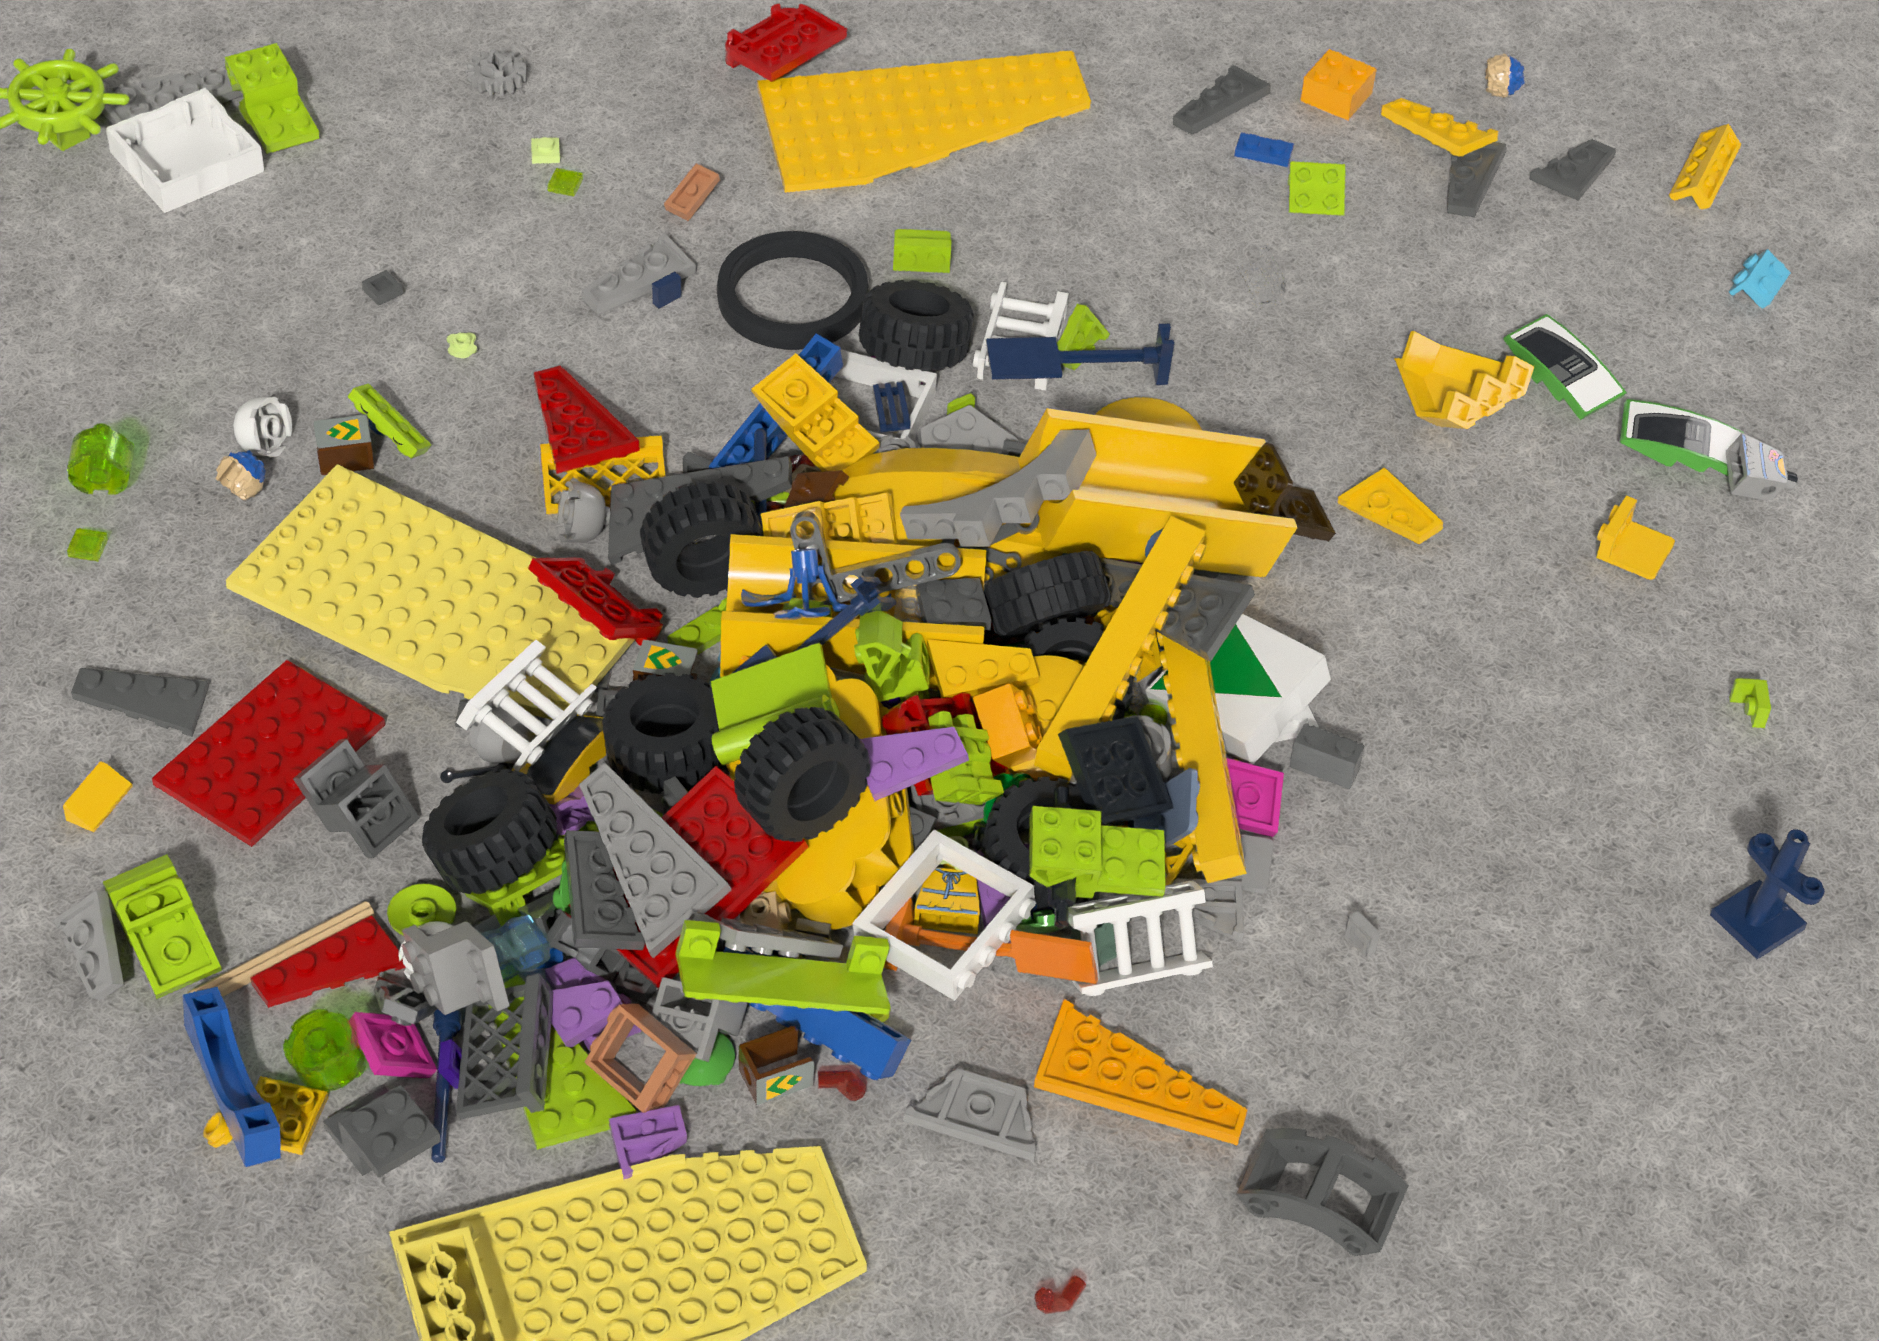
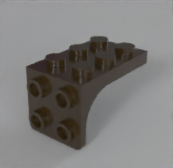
[1234,443,1336,542]

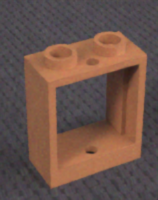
[584,1004,697,1113]

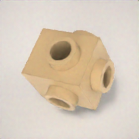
[740,891,792,931]

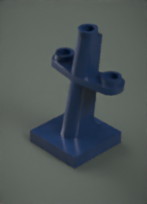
[1710,829,1825,960]

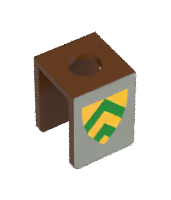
[313,414,374,475]
[633,640,698,681]
[739,1026,814,1105]

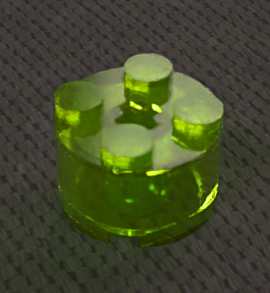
[67,423,135,495]
[283,1009,366,1092]

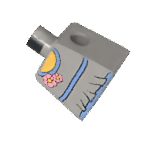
[1725,433,1798,500]

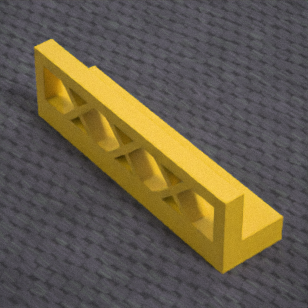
[1669,124,1741,210]

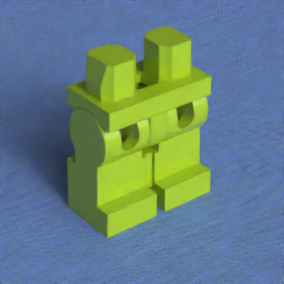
[928,711,1004,805]

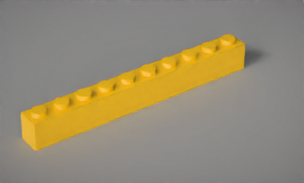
[1034,516,1207,781]
[1156,631,1247,883]

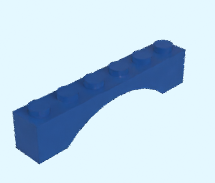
[183,987,281,1167]

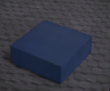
[652,271,681,309]

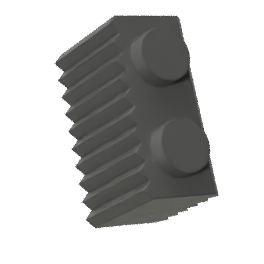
[1289,723,1365,789]

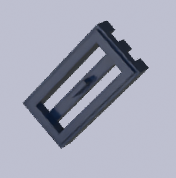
[873,382,910,432]

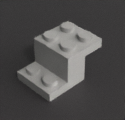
[402,921,509,1015]
[643,977,748,1062]

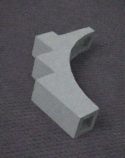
[900,430,1096,547]

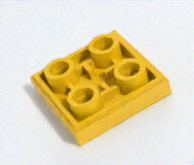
[255,1076,329,1155]

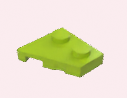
[1057,304,1110,370]

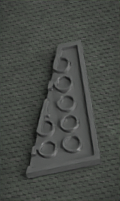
[608,456,792,565]
[1099,557,1255,662]

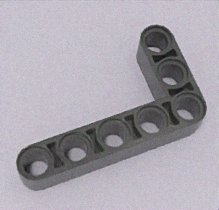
[790,511,961,605]

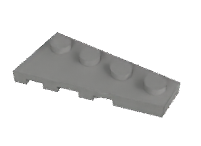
[694,913,843,961]

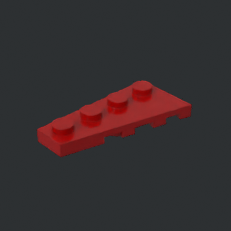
[250,915,406,1008]

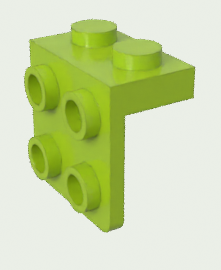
[893,229,951,273]

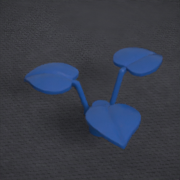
[741,548,891,620]

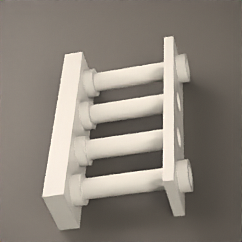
[973,282,1069,390]
[456,640,597,771]
[1068,880,1213,996]

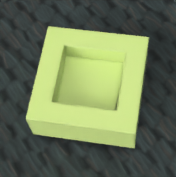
[531,137,560,164]

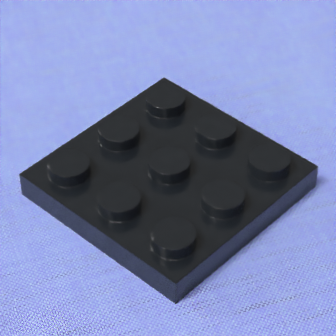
[1058,716,1174,826]

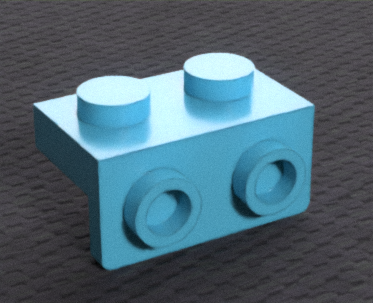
[1729,249,1790,308]

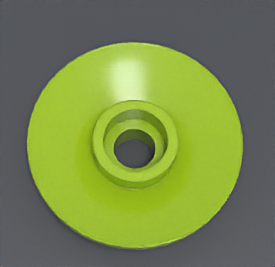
[387,884,456,936]

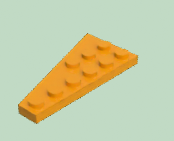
[1034,999,1248,1146]

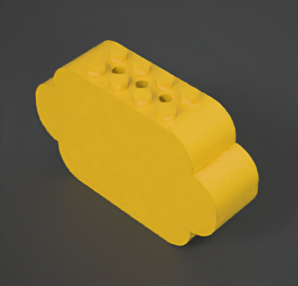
[726,665,914,930]

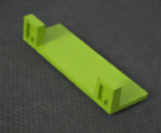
[465,809,663,938]
[675,920,891,1014]

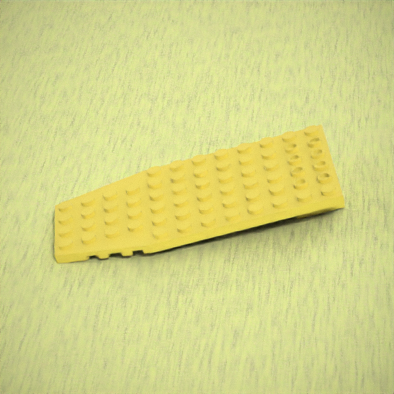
[226,464,634,720]
[389,1146,867,1341]

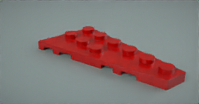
[533,365,640,474]

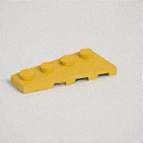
[1381,98,1498,157]

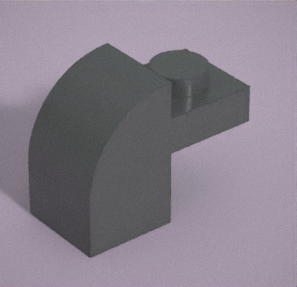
[544,911,626,982]

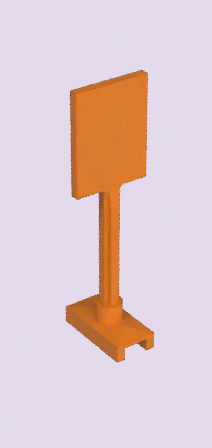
[884,897,1098,984]

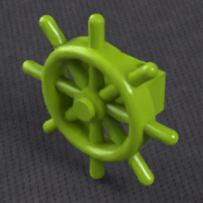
[0,48,129,151]

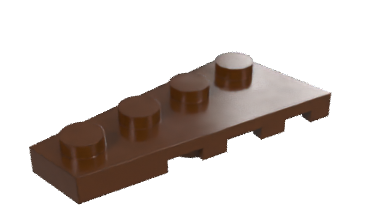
[782,470,849,509]

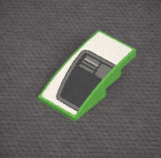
[1503,314,1627,420]
[1620,399,1744,477]

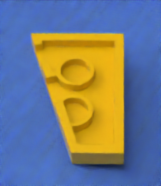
[1338,467,1443,544]
[927,639,1039,698]

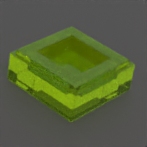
[547,168,583,197]
[67,528,108,562]

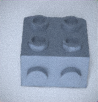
[1128,768,1200,848]

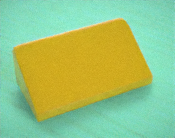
[63,761,132,832]

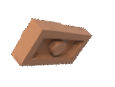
[664,163,720,221]

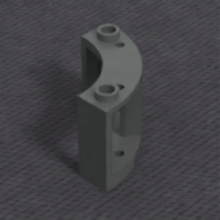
[1236,1128,1409,1256]

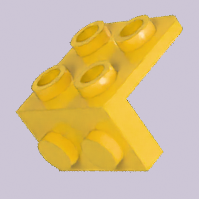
[1596,495,1675,580]

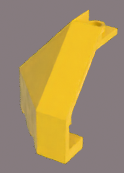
[1394,331,1534,429]

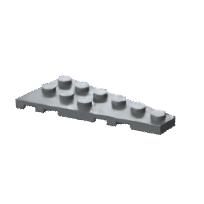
[87,68,243,125]
[579,763,731,958]

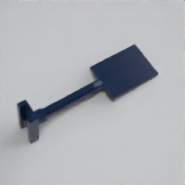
[986,323,1174,385]
[731,576,897,674]

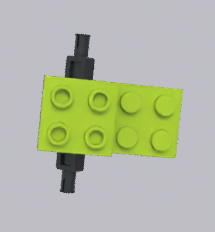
[1030,786,1166,928]

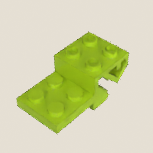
[224,43,319,154]
[854,611,931,702]
[103,854,222,999]

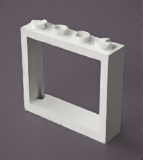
[835,350,937,441]
[852,830,1036,1001]

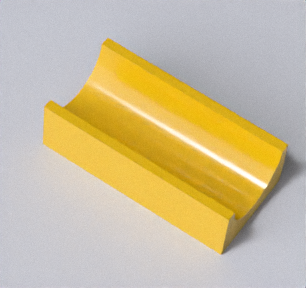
[1018,408,1297,577]
[720,534,986,690]

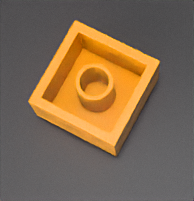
[1301,49,1377,120]
[973,683,1044,768]

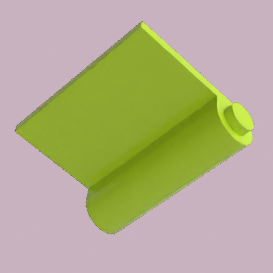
[711,643,840,765]

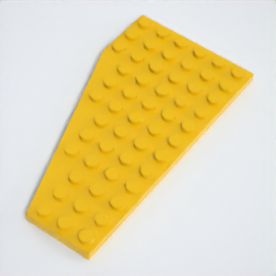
[757,50,1091,193]

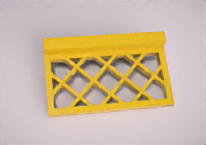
[540,435,666,514]

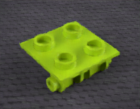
[1288,161,1345,216]

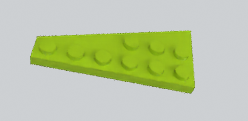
[488,969,638,1150]

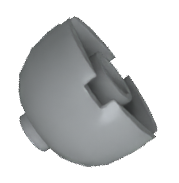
[557,481,610,543]

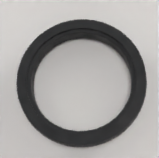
[717,231,869,350]

